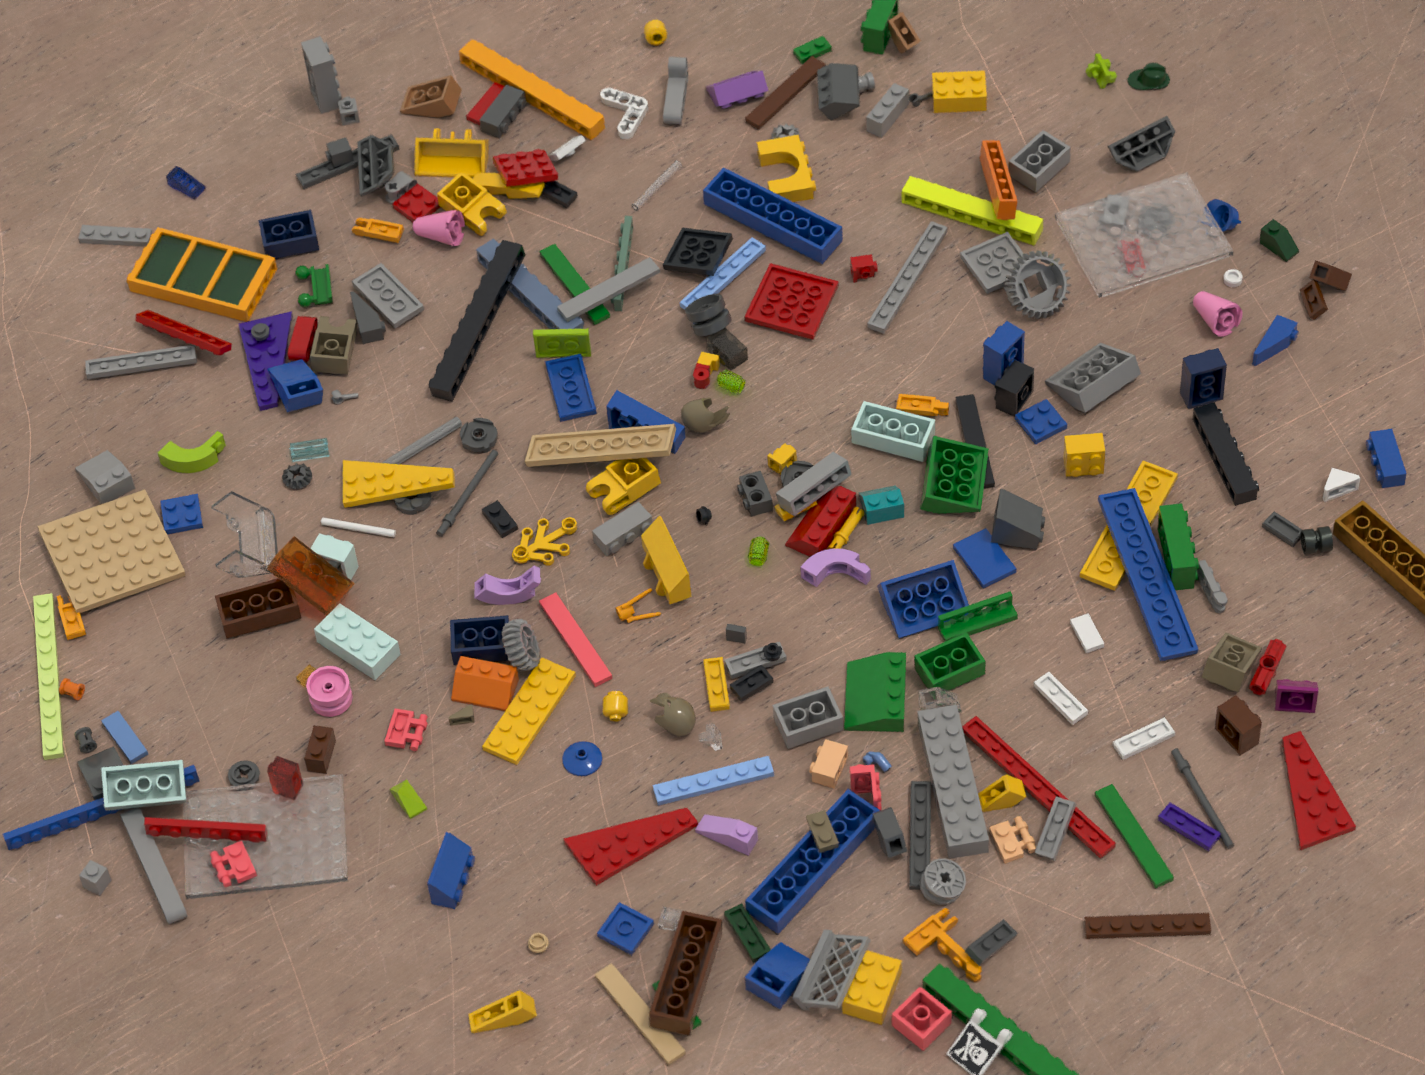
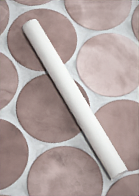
[321,518,396,537]

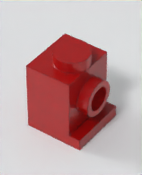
[850,254,878,283]

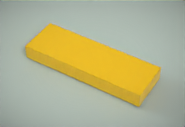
[703,657,730,712]

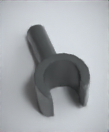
[909,92,933,107]

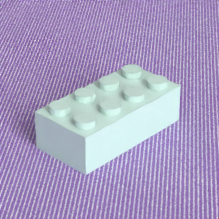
[851,401,935,462]
[314,603,401,680]
[101,760,187,811]

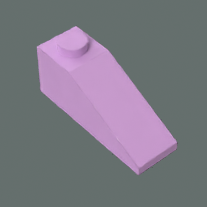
[695,815,758,856]

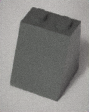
[991,489,1045,550]

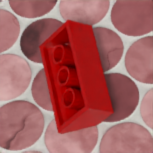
[785,485,857,557]

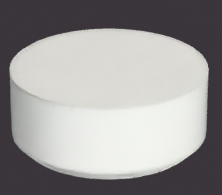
[1224,269,1242,288]

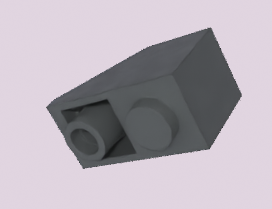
[872,807,907,858]

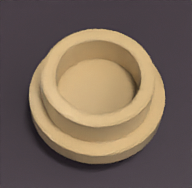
[528,933,549,953]

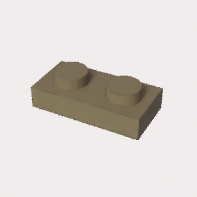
[806,810,839,853]

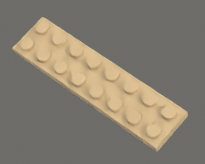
[525,424,676,467]

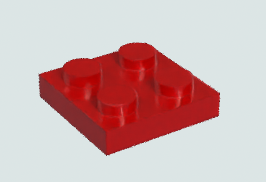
[392,183,441,222]

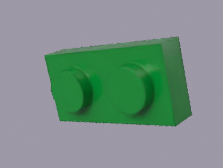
[793,36,832,64]

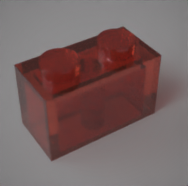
[267,756,304,800]

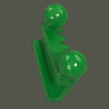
[295,264,333,308]

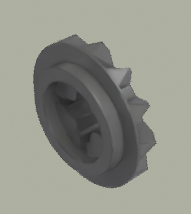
[282,463,312,489]
[228,760,260,790]

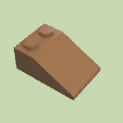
[400,75,462,118]

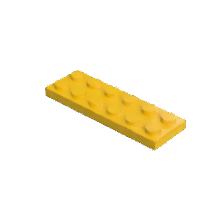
[482,657,576,765]

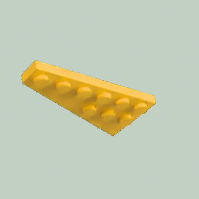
[343,460,455,508]

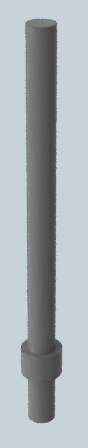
[436,450,498,537]
[1171,748,1234,849]

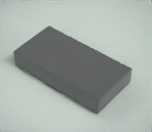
[1262,511,1302,547]

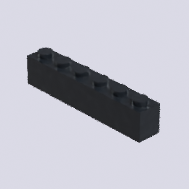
[1192,402,1259,506]

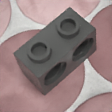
[737,471,773,517]

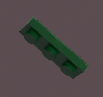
[724,903,771,963]

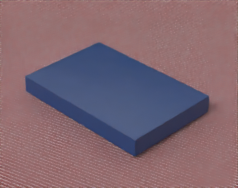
[953,528,1016,589]

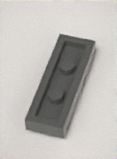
[965,919,1018,966]

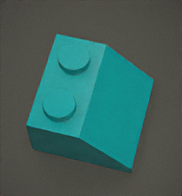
[858,485,904,525]

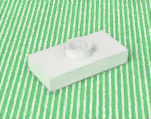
[549,135,586,161]

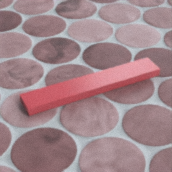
[539,592,612,687]

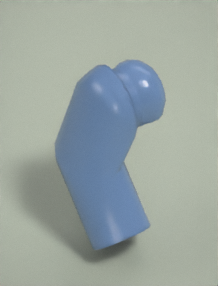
[863,751,892,772]

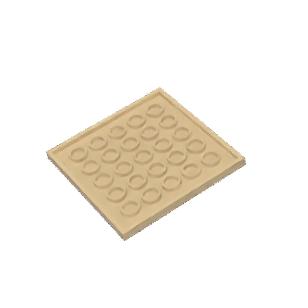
[37,490,186,613]

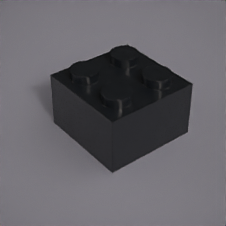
[994,360,1034,417]

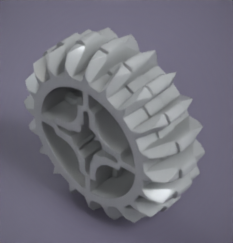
[502,619,540,672]

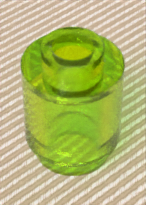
[717,369,746,393]
[748,536,770,566]

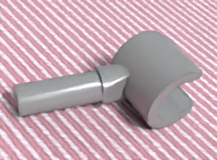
[331,390,359,405]

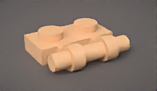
[989,816,1036,864]

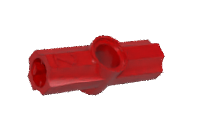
[1249,639,1287,695]

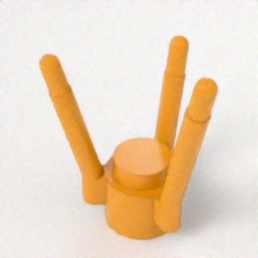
[615,588,661,623]

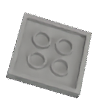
[960,232,1024,294]

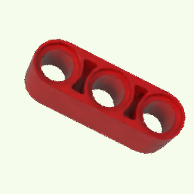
[288,316,318,362]

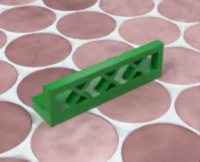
[938,591,1018,642]

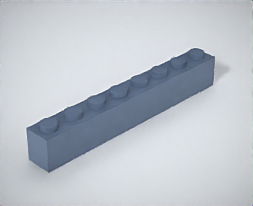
[476,238,584,329]

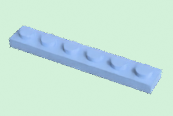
[680,237,766,310]
[653,756,774,806]

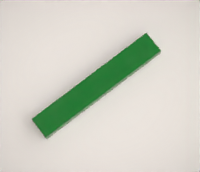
[539,244,610,325]
[1095,784,1174,888]

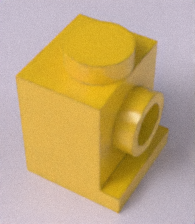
[767,443,797,475]

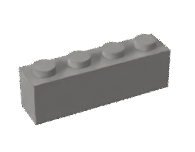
[776,452,852,516]

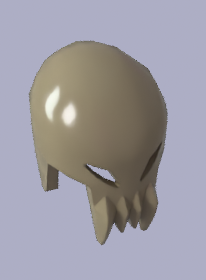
[681,397,730,433]
[650,693,696,737]

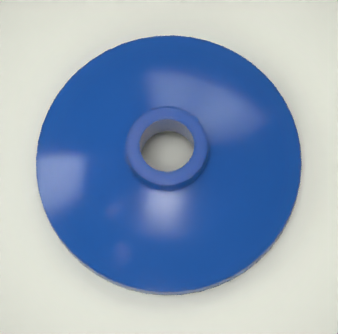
[562,741,602,776]

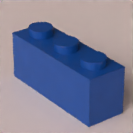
[1366,429,1407,488]

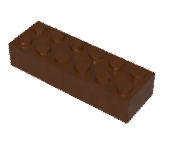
[649,911,722,1036]

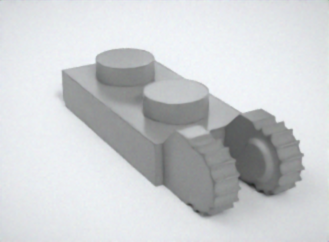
[1196,560,1228,613]

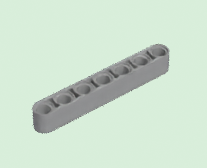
[120,807,188,924]

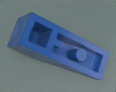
[1252,315,1299,366]

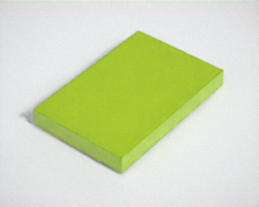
[533,328,591,358]

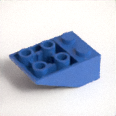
[267,359,323,412]
[745,942,810,1009]

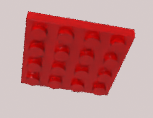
[744,263,839,340]

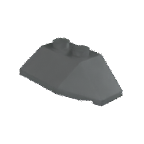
[1107,116,1175,172]
[357,134,395,196]

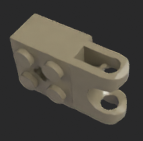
[310,316,357,375]

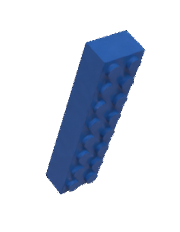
[703,167,843,264]
[745,789,880,934]

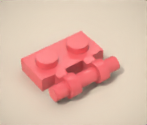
[384,708,428,751]
[210,840,257,887]

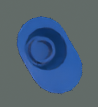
[1203,199,1241,232]

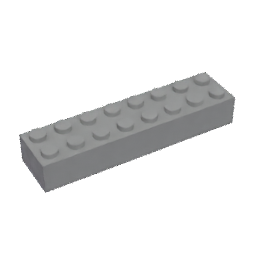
[917,705,989,859]

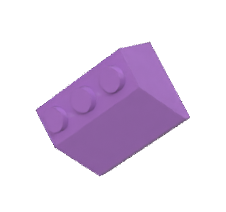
[706,70,768,109]

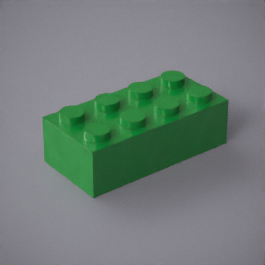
[1157,503,1199,591]

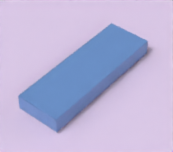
[101,711,148,764]

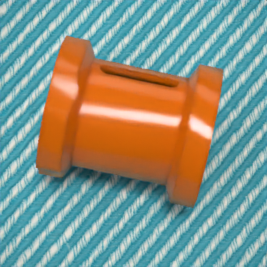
[59,678,85,701]

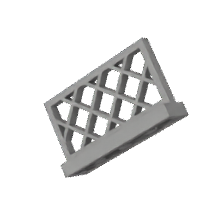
[792,929,871,1010]

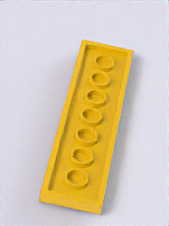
[1080,461,1178,591]

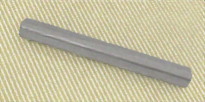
[382,417,462,464]

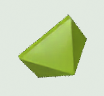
[390,779,427,819]

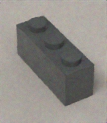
[480,85,526,138]

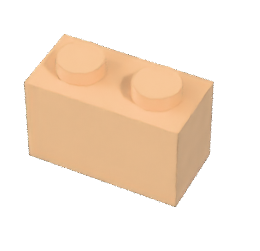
[809,739,848,789]

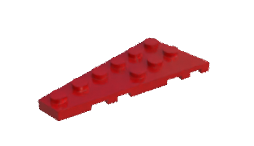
[1282,731,1356,851]
[563,807,698,886]

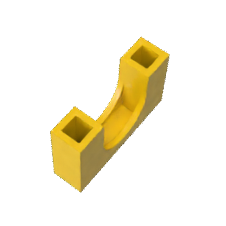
[757,135,816,202]

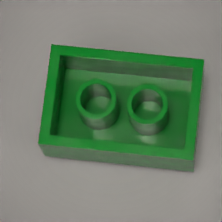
[861,0,899,55]
[914,632,986,698]

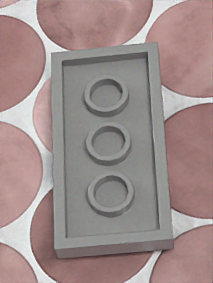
[352,263,424,328]

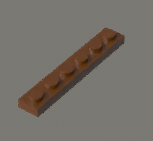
[1084,913,1211,939]

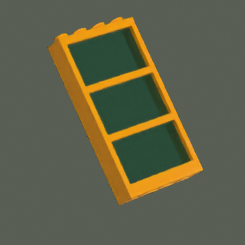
[127,227,277,322]

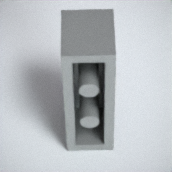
[866,83,909,138]
[592,502,653,556]

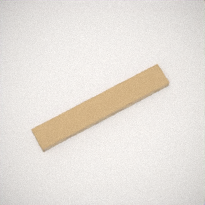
[595,963,686,1066]

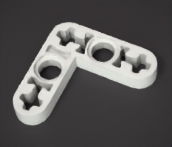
[600,88,648,139]

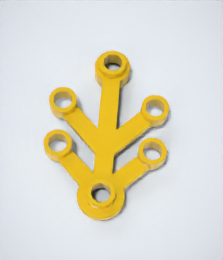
[512,517,577,566]

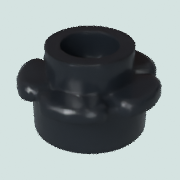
[696,506,712,525]
[763,643,782,661]

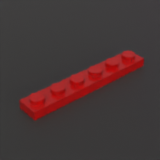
[135,310,232,356]
[144,817,268,843]

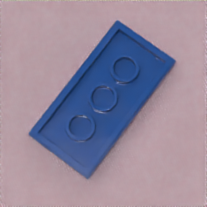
[545,354,597,422]

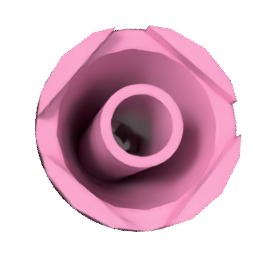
[413,210,465,246]
[1193,291,1243,337]

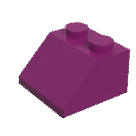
[1275,679,1319,713]

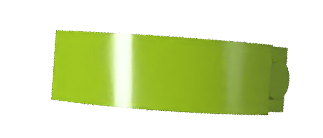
[158,431,226,473]

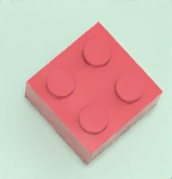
[892,987,952,1051]

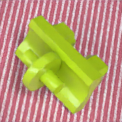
[1086,54,1117,88]

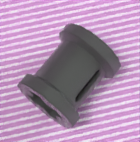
[74,727,97,753]

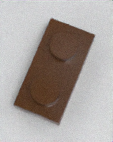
[1300,279,1328,320]

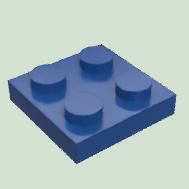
[1015,399,1067,444]
[160,494,203,535]
[597,902,654,955]

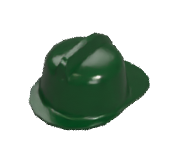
[1127,62,1170,90]

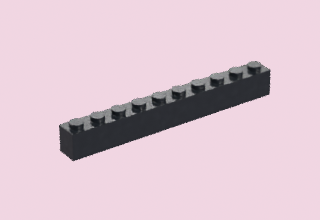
[429,240,525,402]

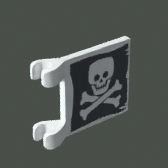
[946,1009,1013,1075]

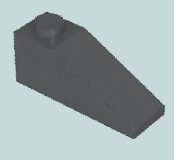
[350,291,386,344]

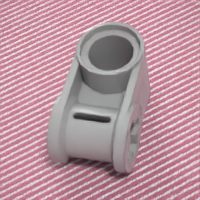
[385,171,417,204]

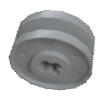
[920,859,966,905]

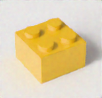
[1063,433,1105,477]

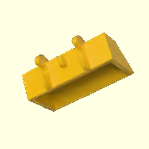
[415,128,489,178]
[641,516,691,605]

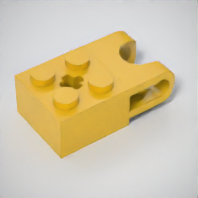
[437,171,507,236]
[586,458,661,515]

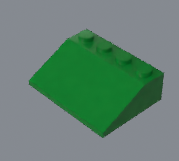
[920,436,989,514]
[844,652,906,732]

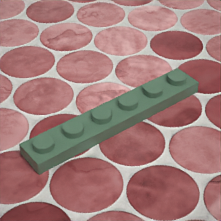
[611,216,633,311]

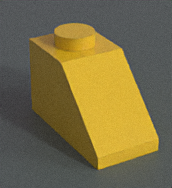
[978,774,1026,812]

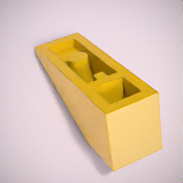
[469,990,537,1033]

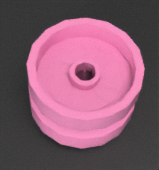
[306,666,353,717]

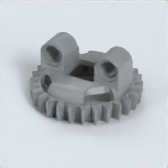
[1004,250,1071,319]

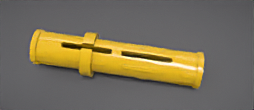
[827,507,865,550]

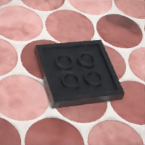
[662,227,733,276]

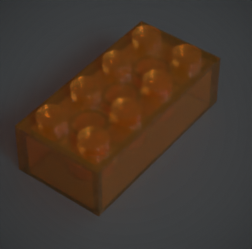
[267,536,355,616]

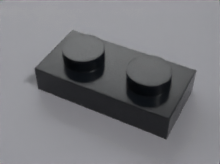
[541,181,578,208]
[482,500,518,538]
[730,665,774,702]

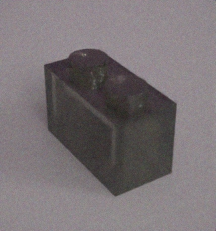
[707,328,748,371]

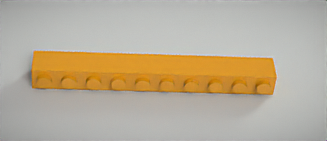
[459,39,605,141]

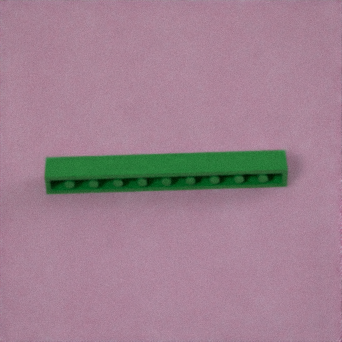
[922,963,1079,1075]

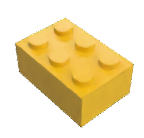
[932,71,987,113]
[842,950,902,1025]

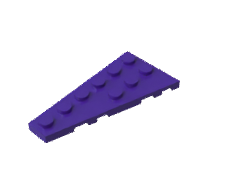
[239,311,293,411]

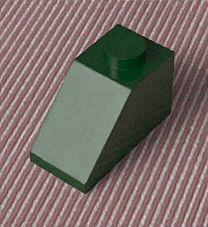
[1259,219,1299,262]

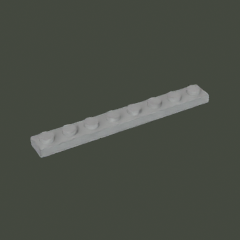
[867,221,948,334]

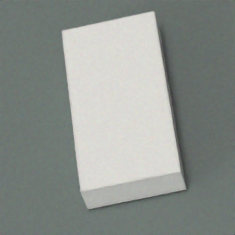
[1070,614,1104,653]

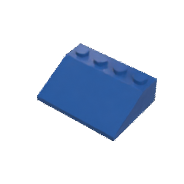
[877,560,969,639]

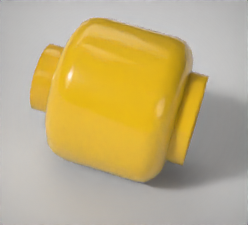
[644,20,667,45]
[602,691,628,722]

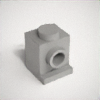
[338,97,360,125]

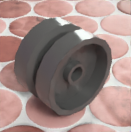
[685,294,732,336]

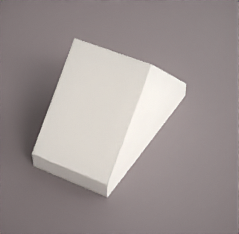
[1323,468,1360,502]

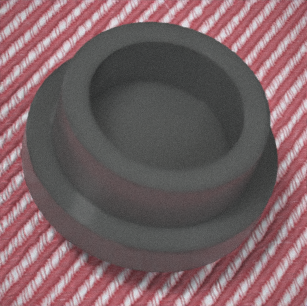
[251,323,270,341]

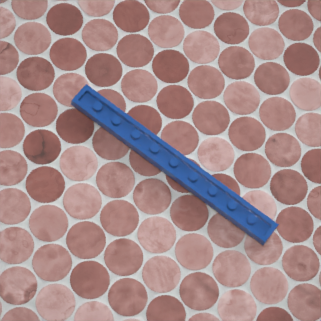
[3,765,199,850]

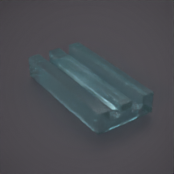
[290,438,329,462]

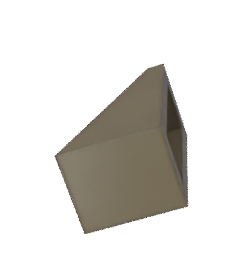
[449,704,474,726]

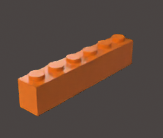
[980,140,1018,220]

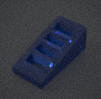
[166,166,206,200]

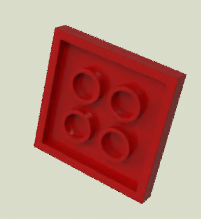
[493,149,558,187]

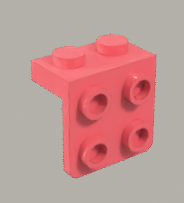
[850,764,882,811]

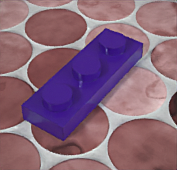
[1158,802,1221,851]

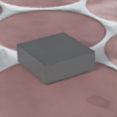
[726,624,747,644]

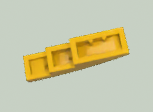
[473,173,545,199]

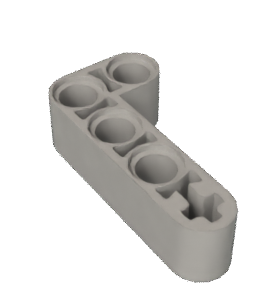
[663,57,688,124]

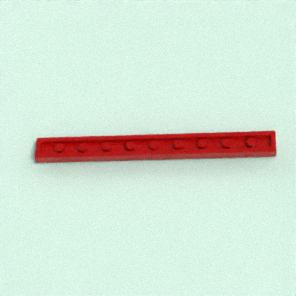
[962,716,1116,859]

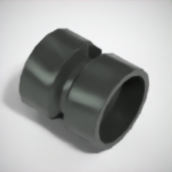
[1300,526,1333,554]

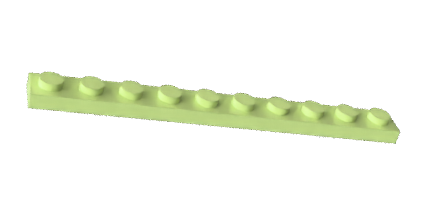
[33,593,64,760]

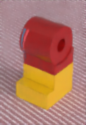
[693,352,720,389]

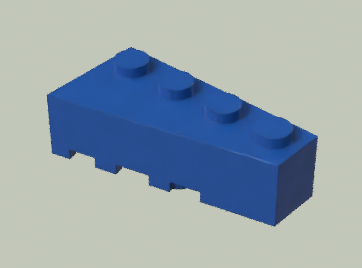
[606,390,686,454]

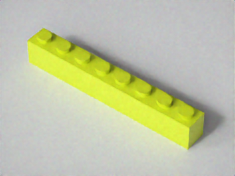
[901,176,1043,246]

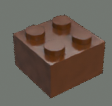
[1215,695,1262,756]

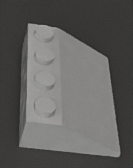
[1045,343,1141,412]

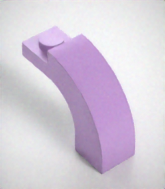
[801,549,871,587]
[475,566,541,605]

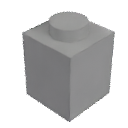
[79,860,111,896]

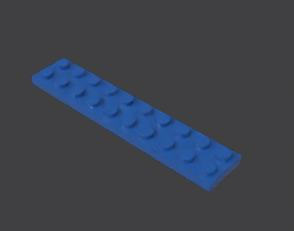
[1098,488,1199,661]

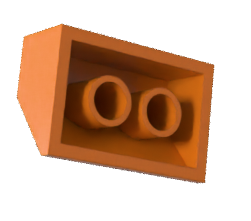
[451,656,519,711]

